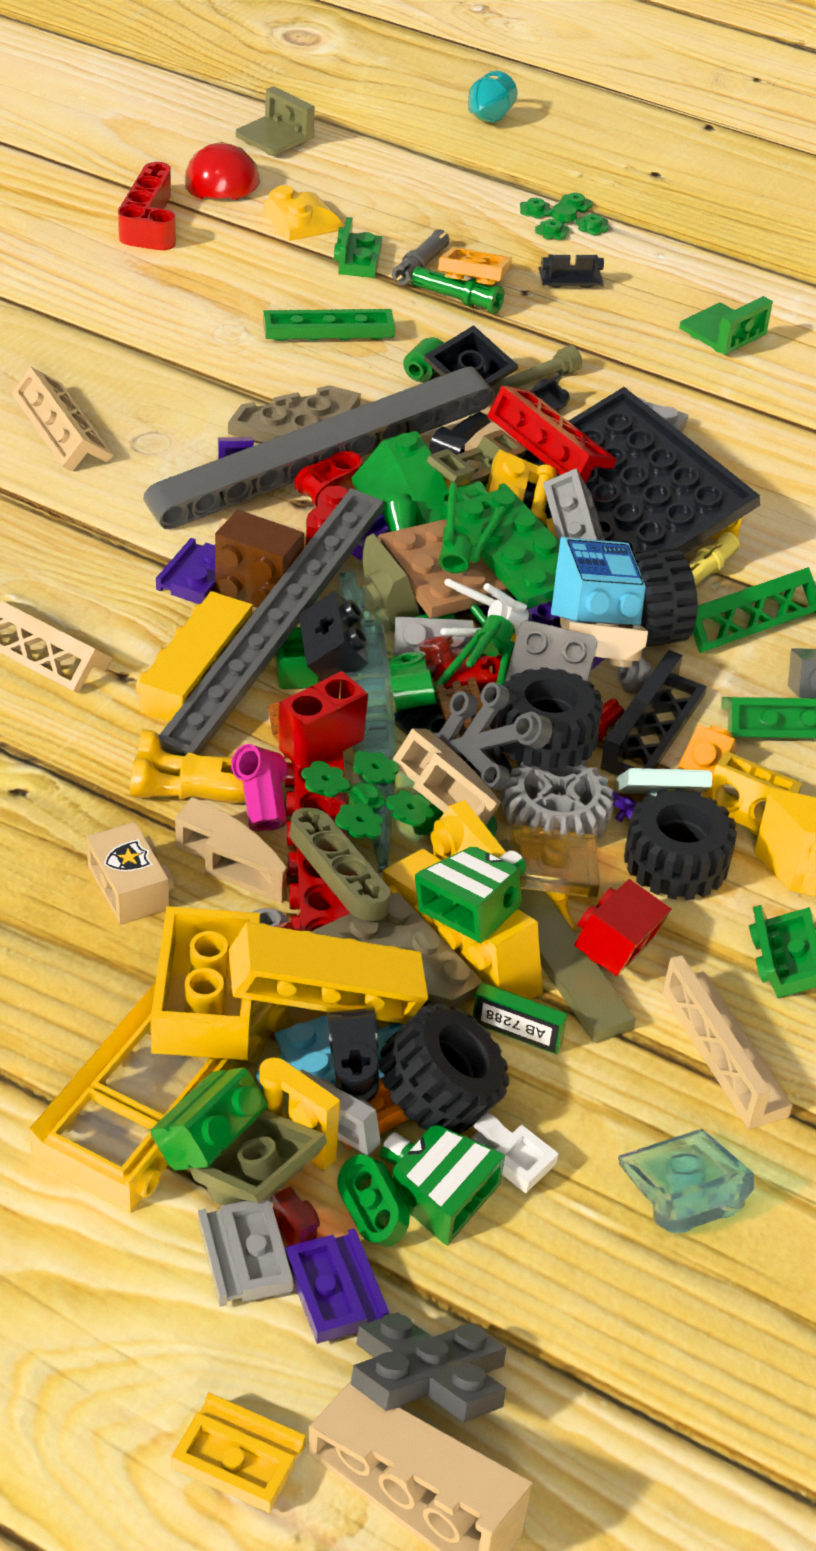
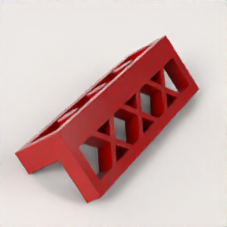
[487,386,617,483]

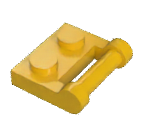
[486,449,557,526]
[259,1057,340,1171]

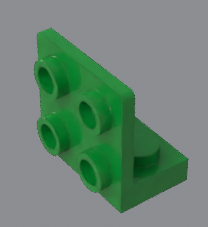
[679,296,773,355]

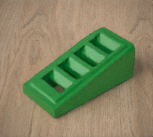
[275,627,318,689]

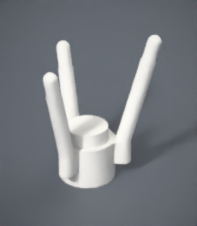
[440,579,529,637]

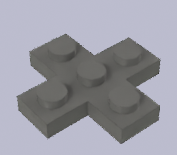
[351,1313,507,1423]

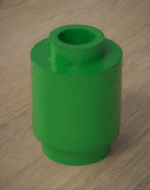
[403,337,444,382]

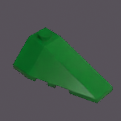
[352,431,448,526]

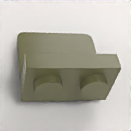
[236,86,315,156]

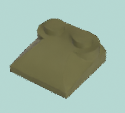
[363,534,421,633]
[190,1110,327,1205]

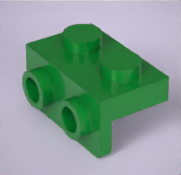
[749,905,816,998]

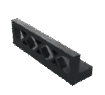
[600,649,707,776]

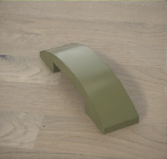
[426,430,527,487]

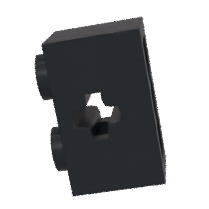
[299,590,369,680]

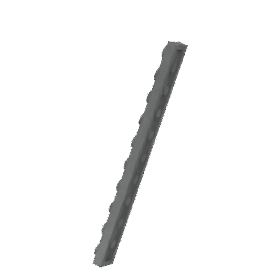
[159,488,384,756]

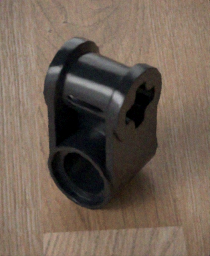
[327,1007,380,1102]

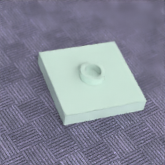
[615,768,712,796]

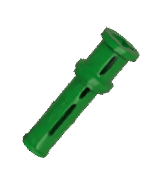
[411,266,505,314]

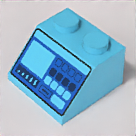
[551,537,646,625]

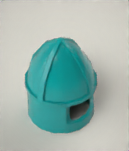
[468,70,518,123]

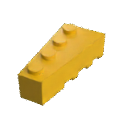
[382,849,543,1000]

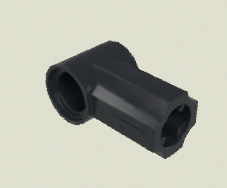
[429,412,491,455]

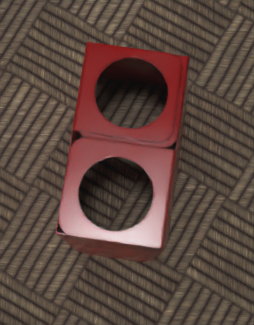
[278,671,368,768]

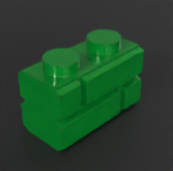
[150,1067,268,1170]

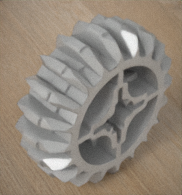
[501,760,614,851]

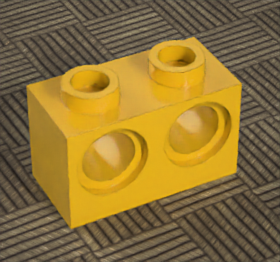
[704,751,803,836]

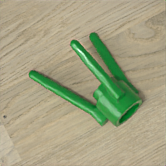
[438,483,506,574]
[433,615,515,693]

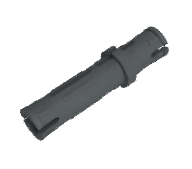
[392,229,450,285]

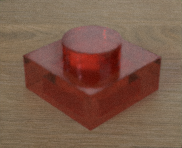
[273,1186,320,1246]

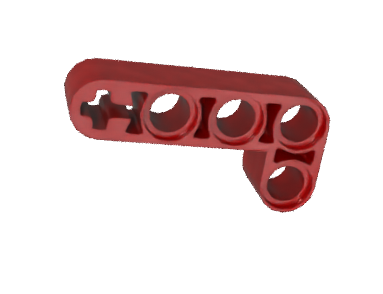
[118,162,176,251]

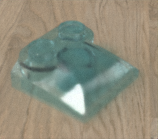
[618,1129,754,1233]

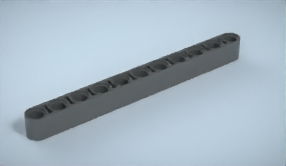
[143,366,495,529]

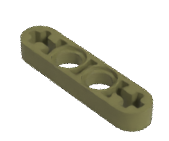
[289,807,391,921]

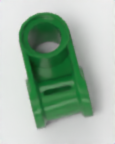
[389,652,436,711]

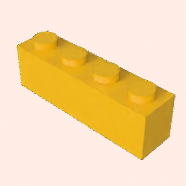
[136,591,253,722]
[229,922,428,1024]

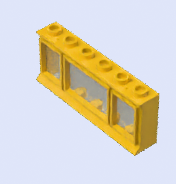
[29,982,289,1213]

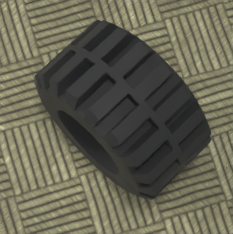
[633,547,698,647]
[496,667,603,771]
[624,789,737,900]
[379,1003,509,1134]

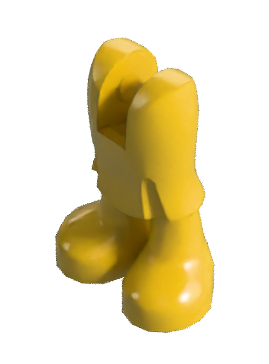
[130,729,245,803]

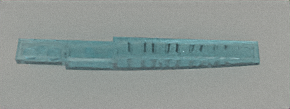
[338,572,396,873]

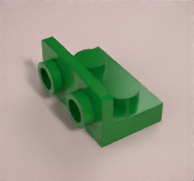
[334,217,382,278]

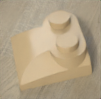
[560,617,648,667]

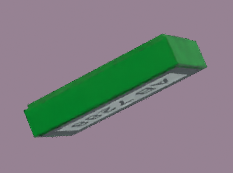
[473,983,567,1055]

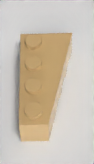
[308,1381,533,1551]

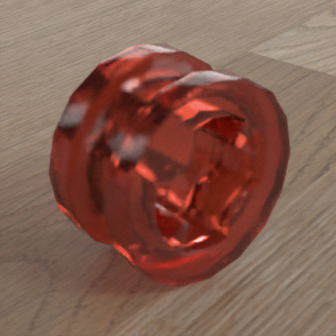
[418,636,457,666]

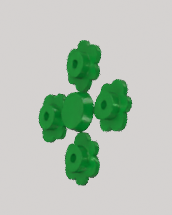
[520,193,609,240]
[301,751,434,839]

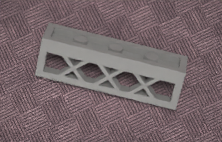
[543,469,605,542]

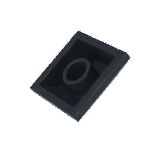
[424,325,518,387]

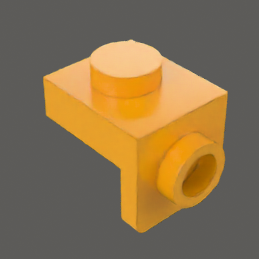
[678,724,737,775]

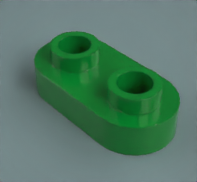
[337,1154,410,1247]

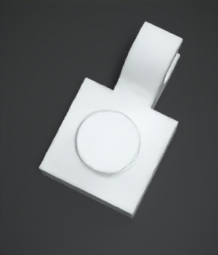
[471,1113,559,1193]

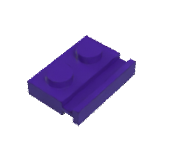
[156,538,215,604]
[285,1228,389,1344]

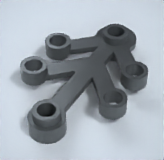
[433,682,552,791]

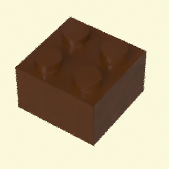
[215,509,304,608]

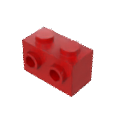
[574,879,672,976]

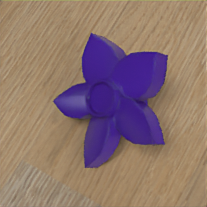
[609,787,637,822]

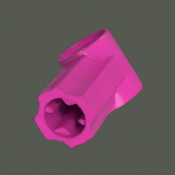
[231,744,287,832]

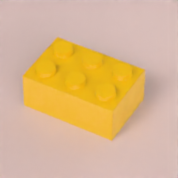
[151,906,260,1060]

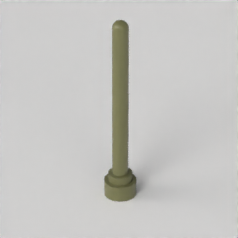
[491,345,582,396]

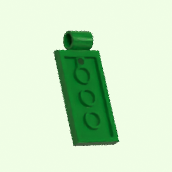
[442,481,560,610]

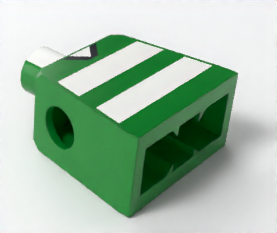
[415,847,526,944]
[380,1125,505,1246]

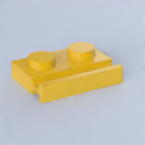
[171,1392,306,1513]

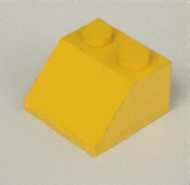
[754,787,816,897]

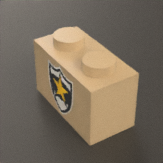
[86,822,174,925]

